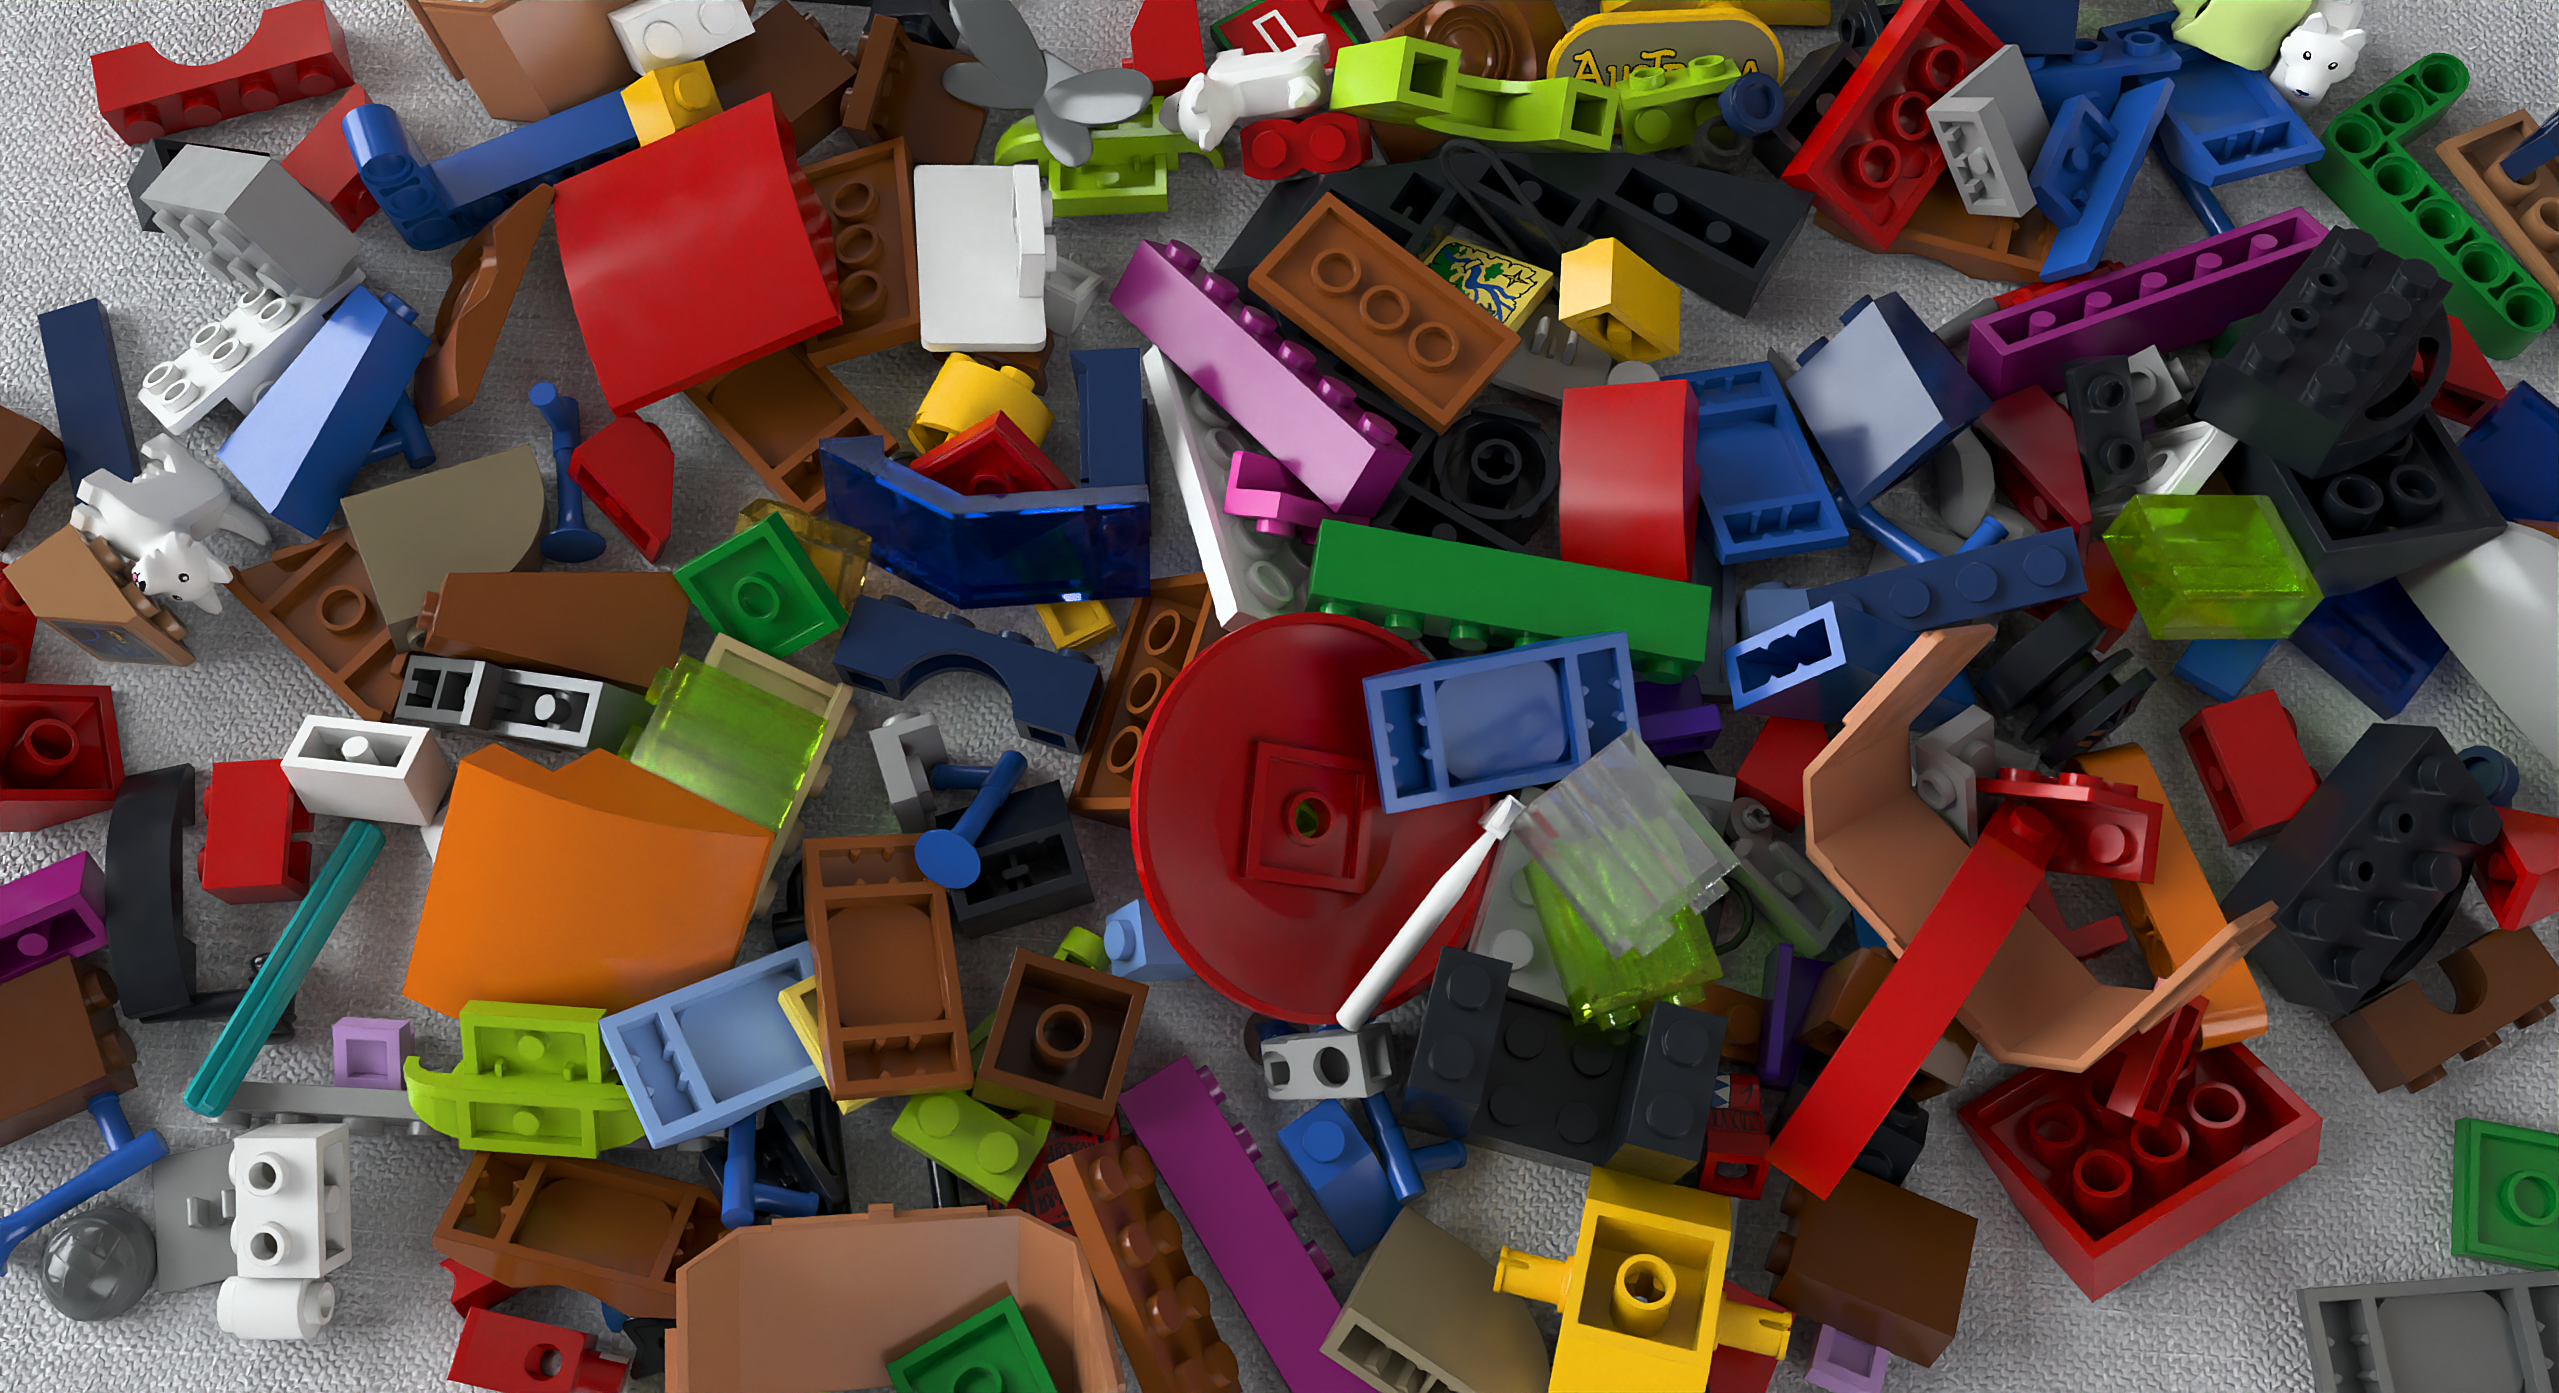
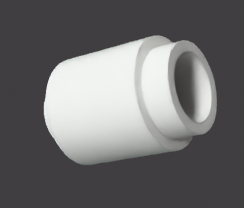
[217,1276,335,1340]

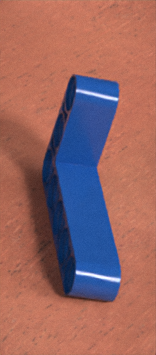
[341,85,641,251]

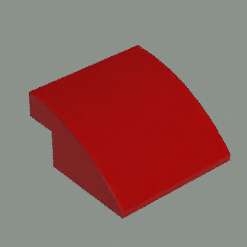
[553,91,843,418]

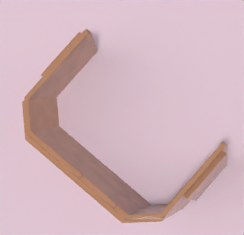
[403,0,757,123]
[1802,623,2280,1073]
[665,1203,1126,1393]

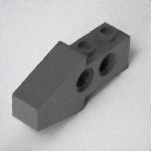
[394,655,656,764]

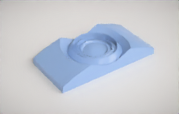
[598,940,826,1150]

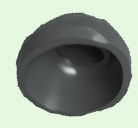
[39,1207,157,1322]

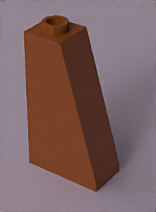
[416,572,690,709]

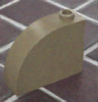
[340,443,550,655]
[1319,1204,1551,1393]

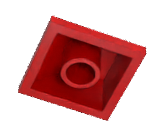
[0,682,125,832]

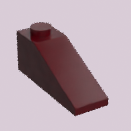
[1970,384,2092,566]

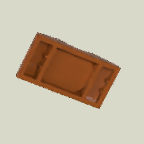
[1334,0,1568,165]
[1812,164,2059,282]
[414,183,556,427]
[679,341,900,525]
[801,833,975,1102]
[432,1150,733,1319]

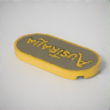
[1547,8,1784,134]

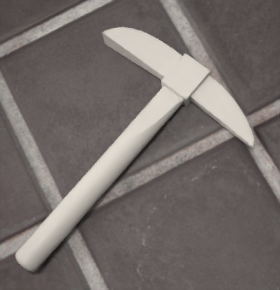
[1336,795,1527,1032]

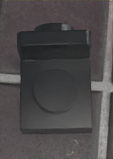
[862,0,960,49]

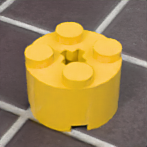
[908,352,1055,454]

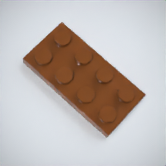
[800,136,921,369]
[1248,191,1522,436]
[1048,1132,1243,1393]

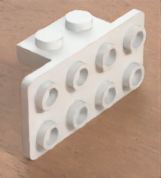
[914,165,1057,352]
[137,260,365,435]

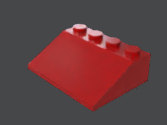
[1957,1042,2323,1303]

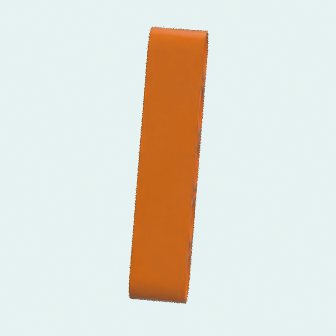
[2065,742,2268,1053]

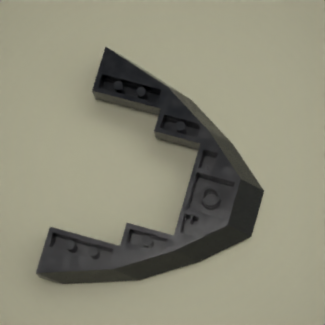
[1213,153,1816,661]

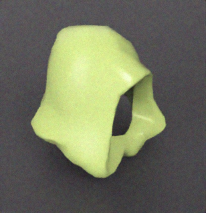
[2171,0,2313,71]

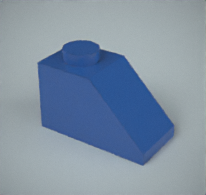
[1276,1098,1404,1258]

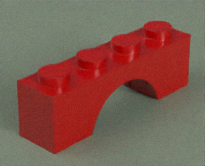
[90,0,355,146]

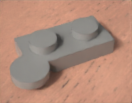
[1715,797,1852,959]

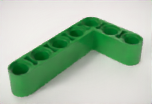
[2305,53,2556,361]

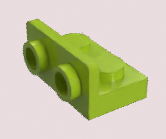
[1615,55,1742,155]

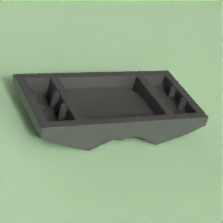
[2296,1270,2559,1393]

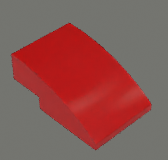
[1559,379,1701,583]

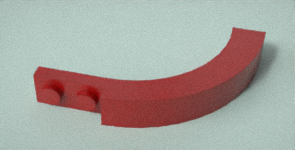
[1763,797,2064,1201]

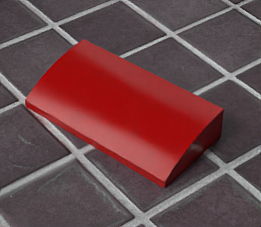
[1780,0,2005,251]

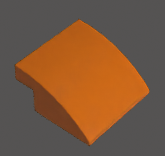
[402,743,776,1058]

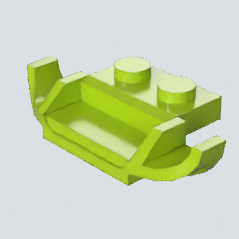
[994,96,1226,217]
[403,1000,646,1159]

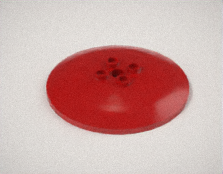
[1130,612,1499,1025]

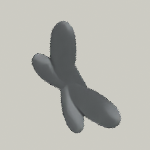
[942,0,1154,168]

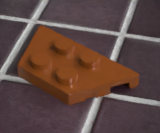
[222,525,422,724]

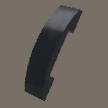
[104,763,197,1020]

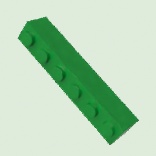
[1304,518,1712,684]

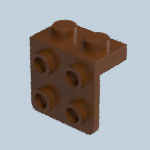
[840,14,989,165]

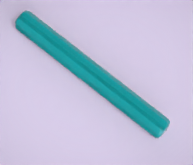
[183,820,386,1118]

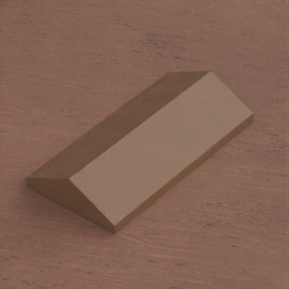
[2434,108,2559,307]

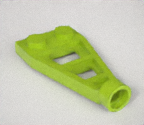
[891,926,1111,1206]

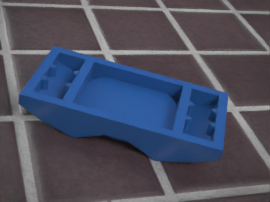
[2096,5,2326,187]
[1659,361,1850,565]
[1362,630,1645,814]

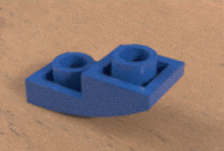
[2172,590,2304,703]

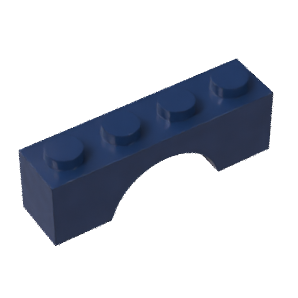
[1806,526,2089,633]
[832,594,1105,756]

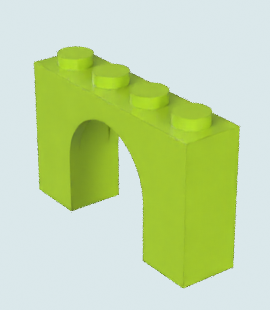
[1329,36,1620,153]

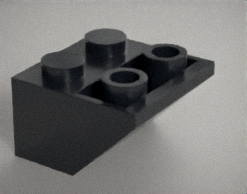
[935,779,1096,940]

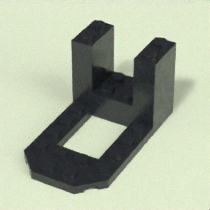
[1398,750,1736,1185]

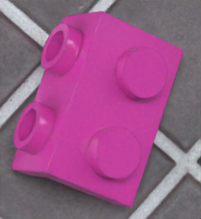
[1223,451,1370,546]

